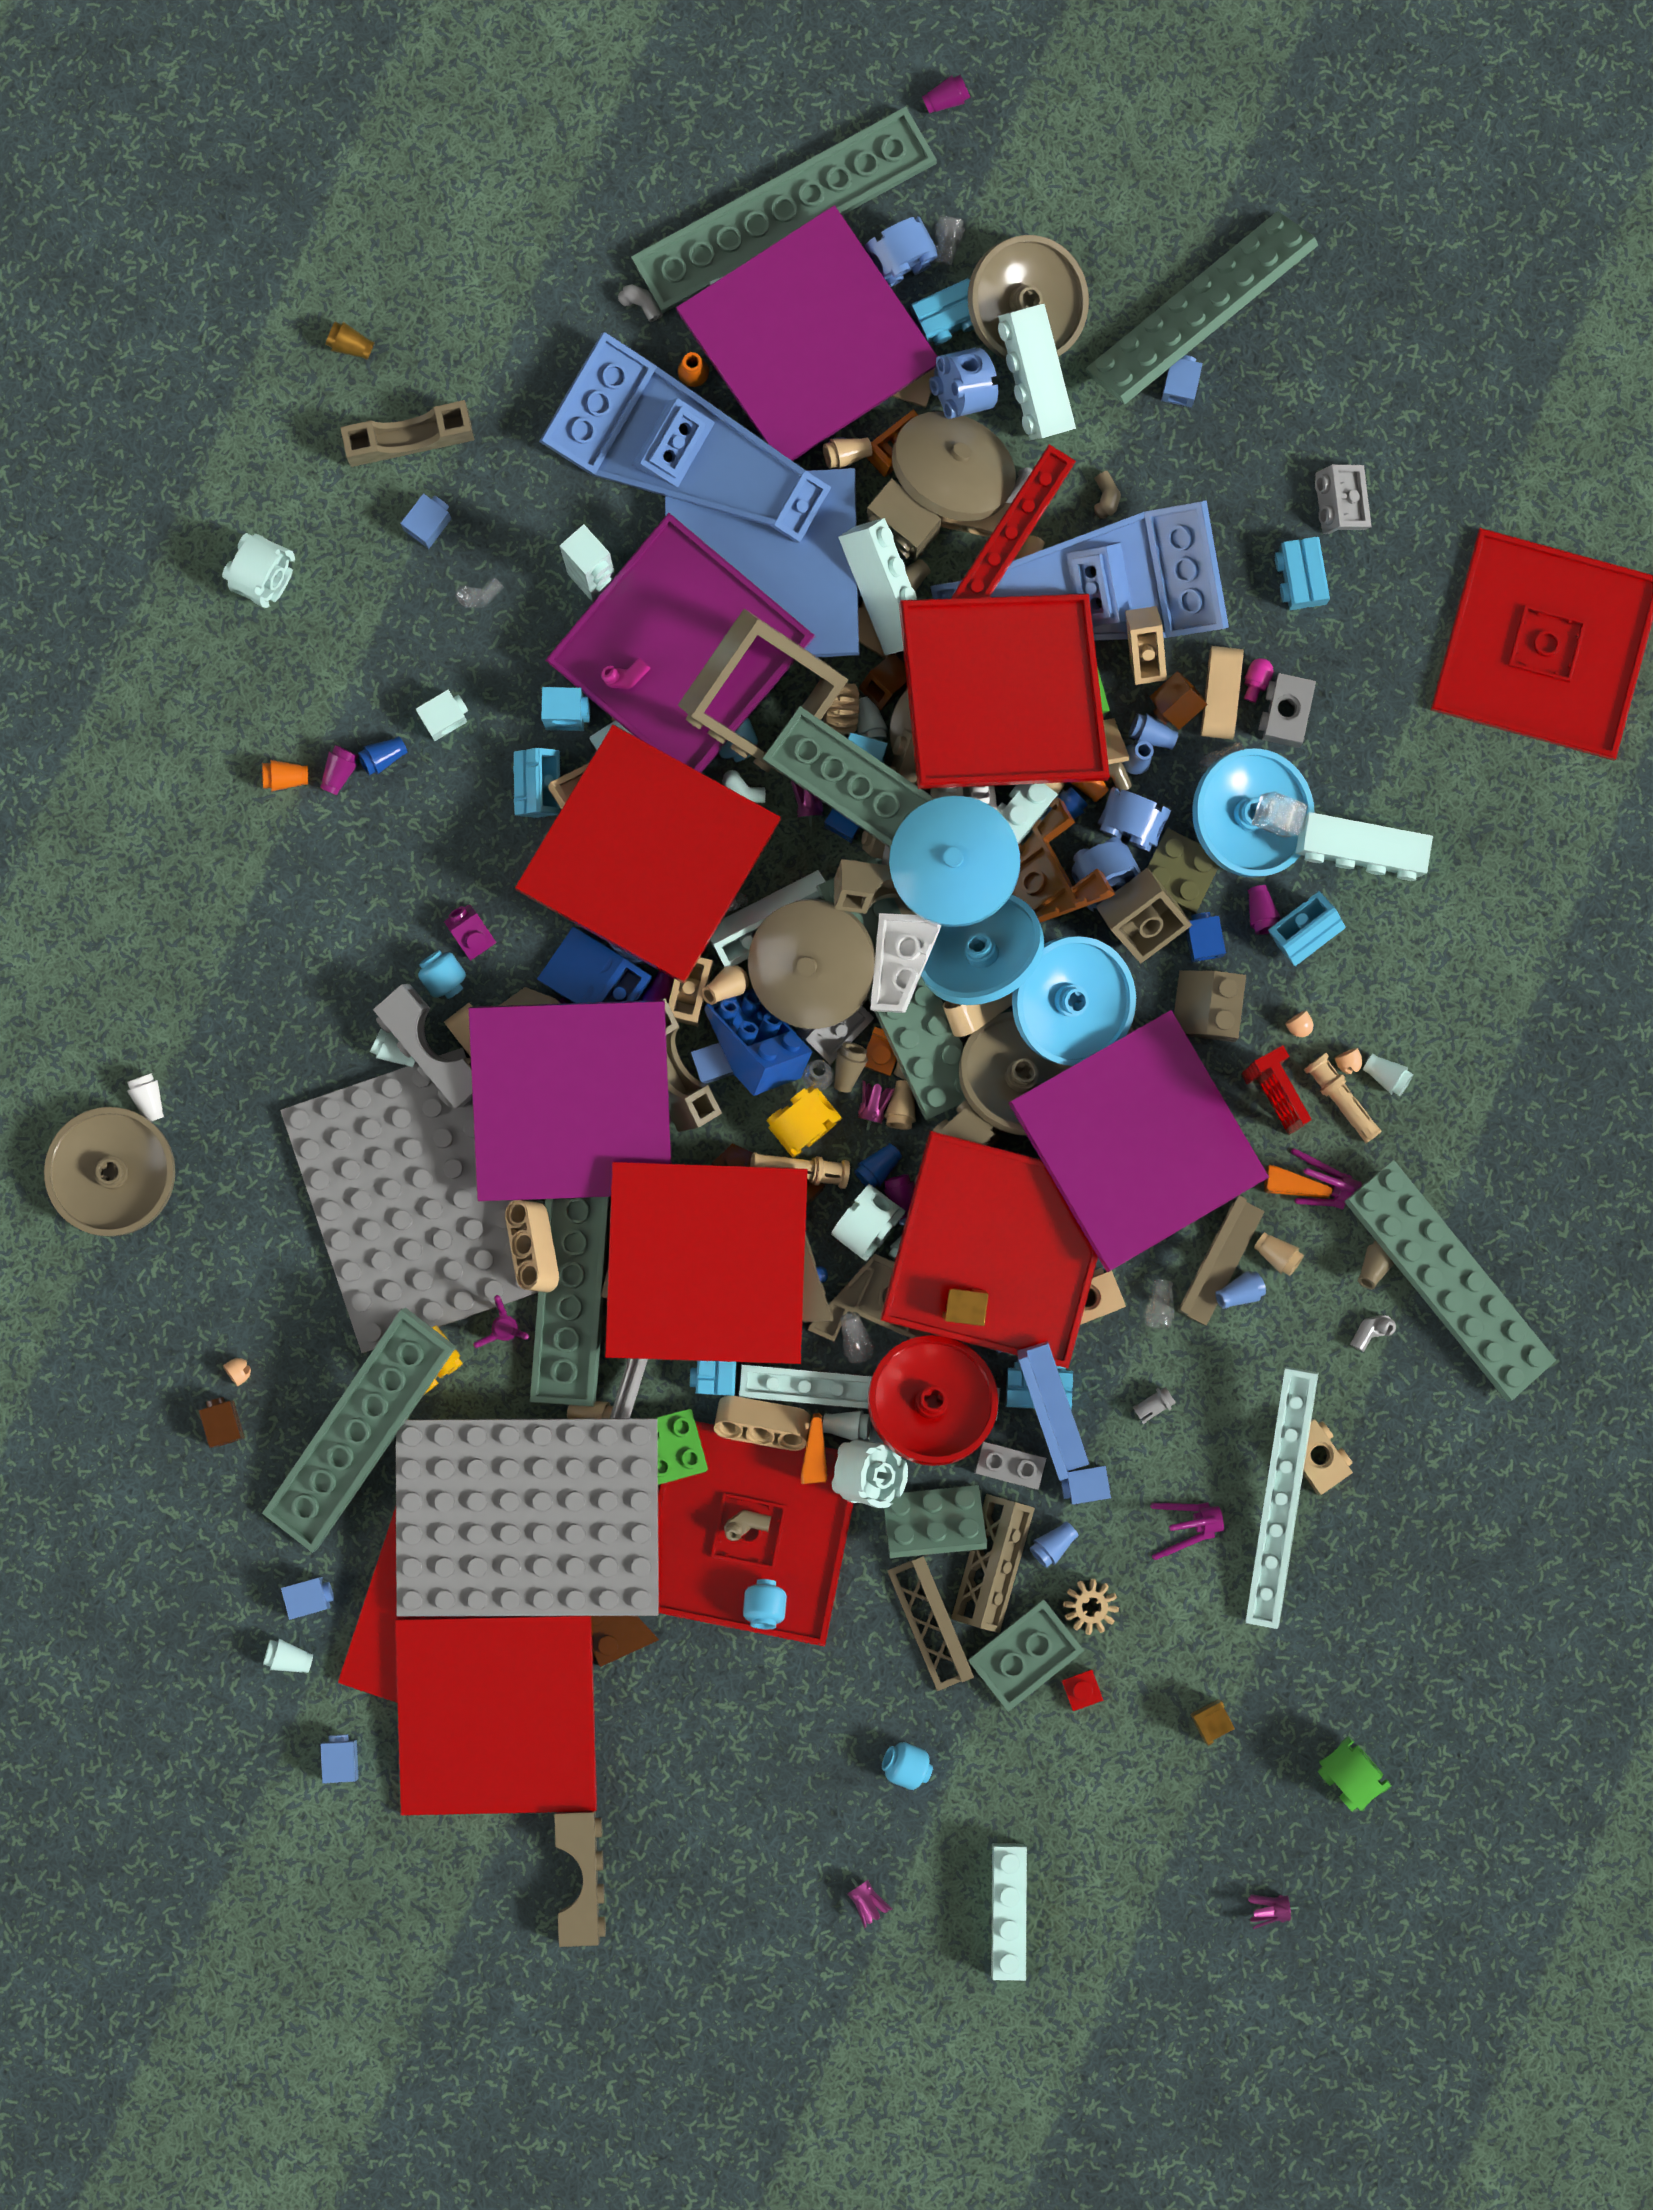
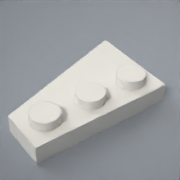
[870,913,942,1013]

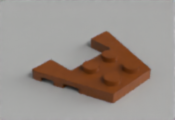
[1011,797,1115,923]

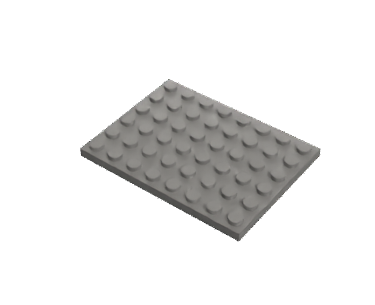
[280,1048,538,1354]
[396,1418,659,1616]

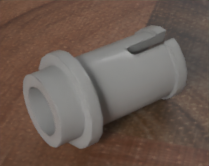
[1133,1387,1176,1424]

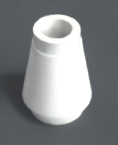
[127,1073,164,1121]

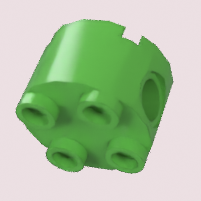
[1318,1736,1392,1812]

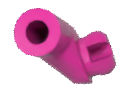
[601,657,651,689]

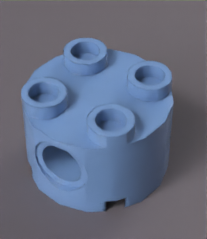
[864,216,938,287]
[929,347,998,419]
[1098,787,1171,852]
[1071,837,1141,912]

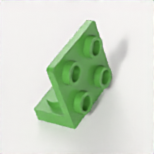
[657,1409,708,1485]

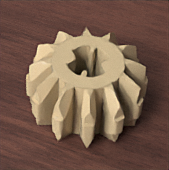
[823,682,859,736]
[1063,1579,1119,1635]

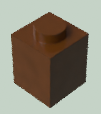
[859,653,907,710]
[1149,671,1208,730]
[199,1397,245,1448]

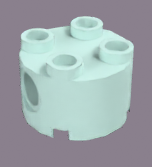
[222,533,295,608]
[831,1184,906,1262]
[832,1439,908,1508]

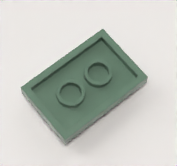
[883,1485,987,1558]
[968,1599,1084,1712]

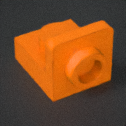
[865,1027,897,1077]

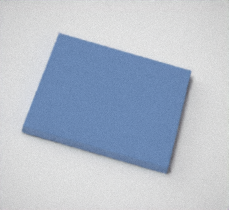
[665,468,859,657]

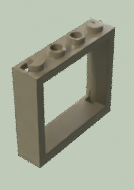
[678,609,848,775]

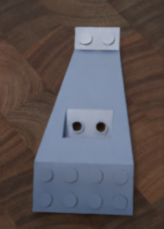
[539,332,831,543]
[930,500,1229,640]

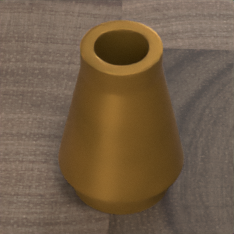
[325,322,375,360]

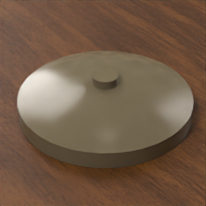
[968,235,1089,360]
[892,411,1016,521]
[748,899,875,1029]
[959,1011,1072,1135]
[44,1107,175,1237]

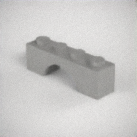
[373,984,473,1109]

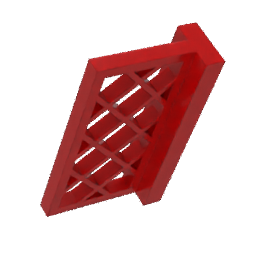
[1241,1045,1312,1135]

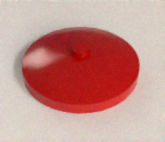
[868,1335,998,1466]

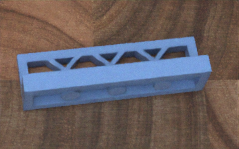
[1017,1341,1089,1481]

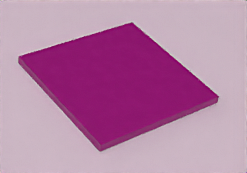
[676,205,938,461]
[545,512,816,773]
[468,1000,671,1201]
[1008,1010,1269,1272]

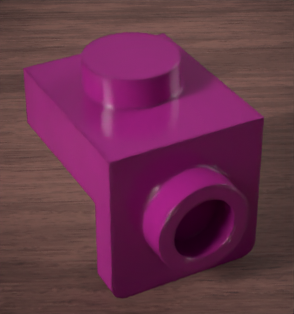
[444,904,497,961]

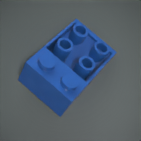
[537,927,652,1003]
[704,988,813,1096]

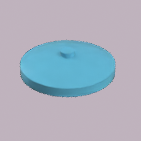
[1192,748,1315,877]
[889,796,1021,927]
[921,895,1044,1005]
[1012,936,1136,1066]

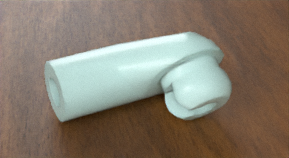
[722,770,766,803]

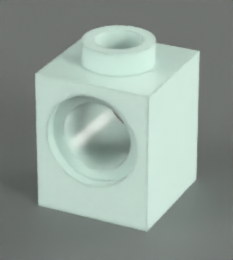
[416,689,468,741]

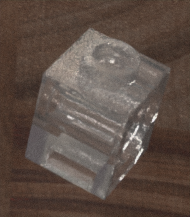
[1252,791,1308,838]

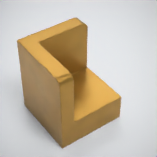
[943,1289,989,1326]
[1190,1699,1235,1746]

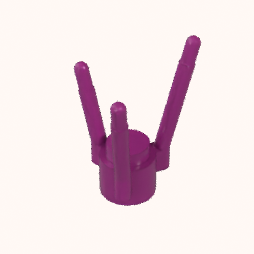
[1291,1148,1362,1210]
[473,1295,529,1348]
[1150,1502,1224,1560]

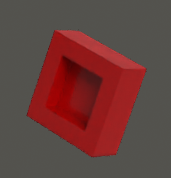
[1061,1669,1104,1711]

